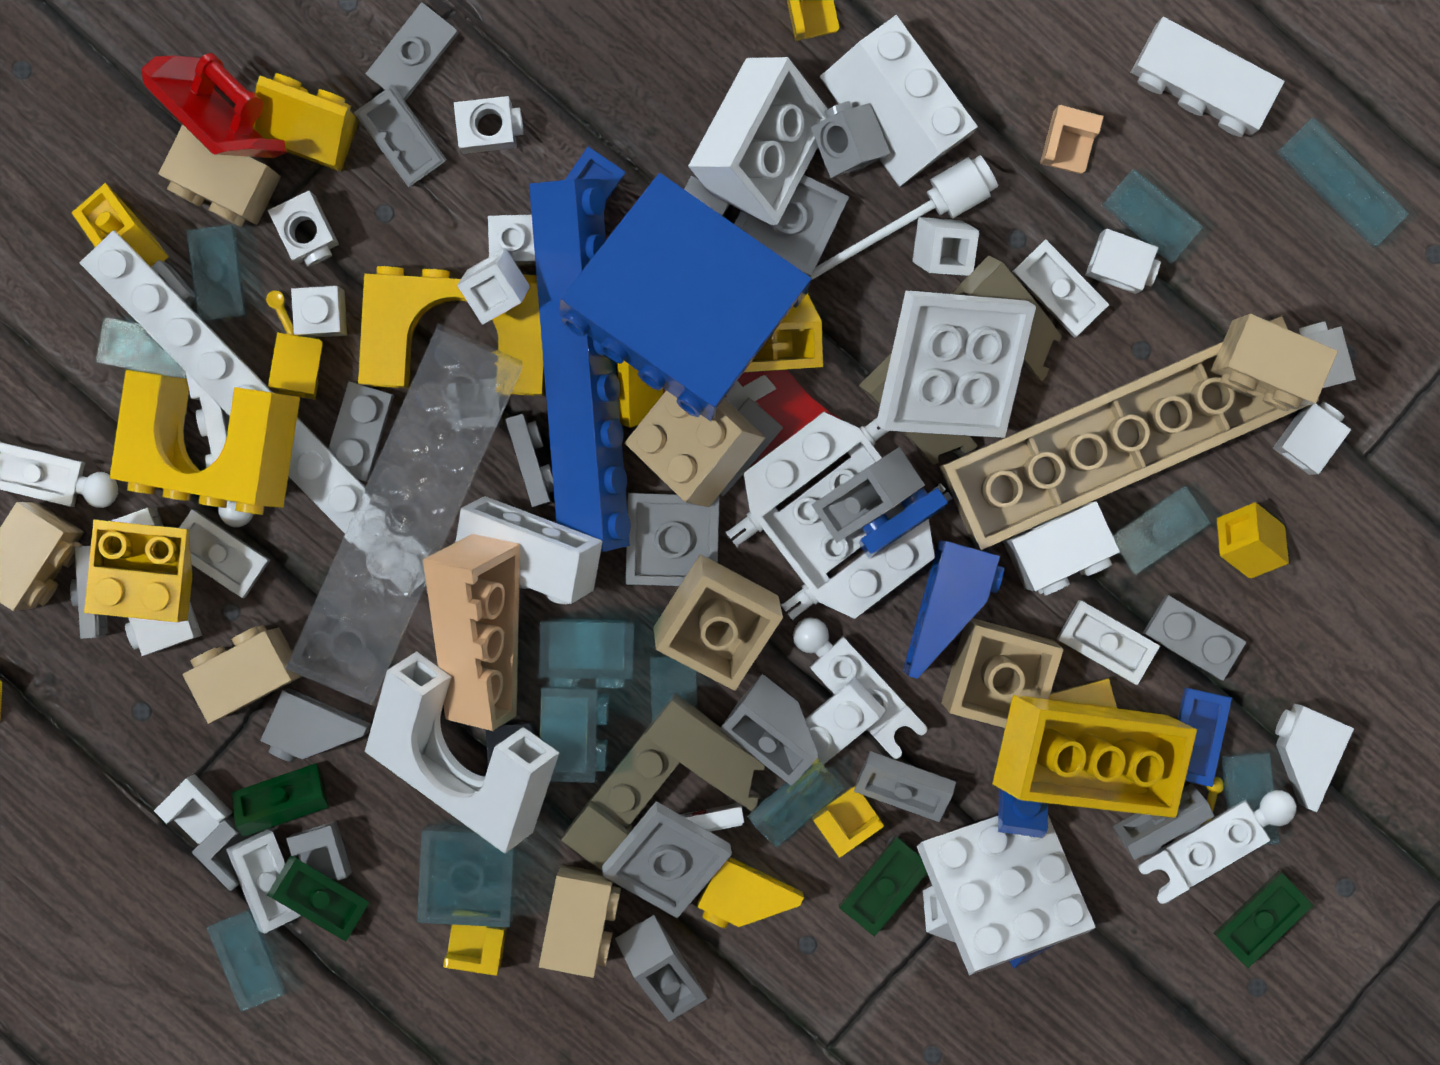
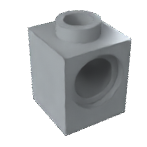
[811,101,891,178]

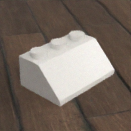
[820,15,978,187]
[688,57,827,225]

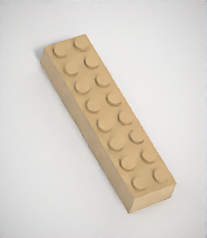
[939,316,1319,550]

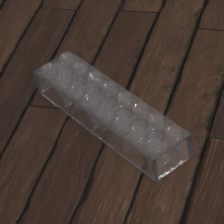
[286,323,523,705]

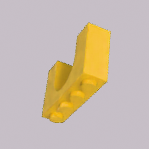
[358,266,545,396]
[109,370,300,515]

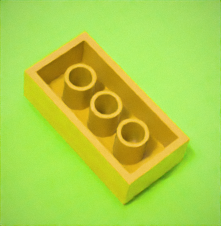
[992,695,1197,818]

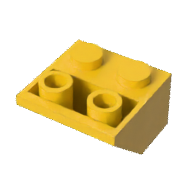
[253,73,359,172]
[744,293,823,372]
[84,520,192,622]

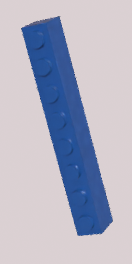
[529,179,631,552]

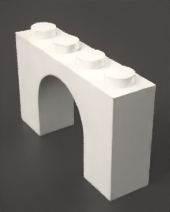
[365,652,559,853]

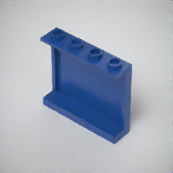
[559,172,812,422]

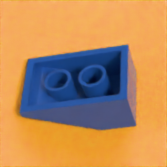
[902,540,1004,679]

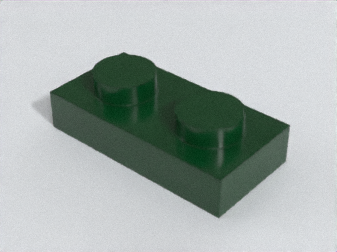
[231,763,329,837]
[838,836,927,937]
[267,855,369,942]
[1213,871,1314,968]

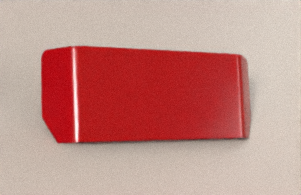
[141,53,287,158]

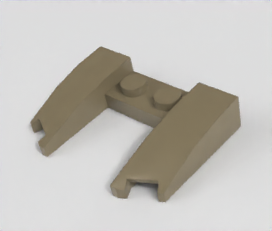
[859,255,1062,465]
[561,692,765,870]

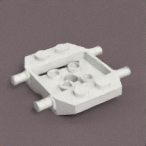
[726,412,952,620]

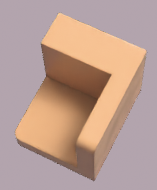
[1040,105,1104,174]

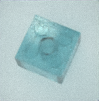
[539,618,636,688]
[540,682,609,783]
[417,824,517,927]

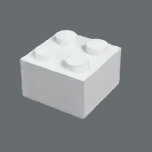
[1003,501,1120,595]

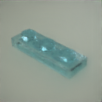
[1277,117,1409,248]

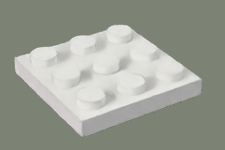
[876,290,1036,438]
[916,816,1096,975]

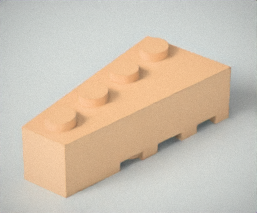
[423,534,520,731]

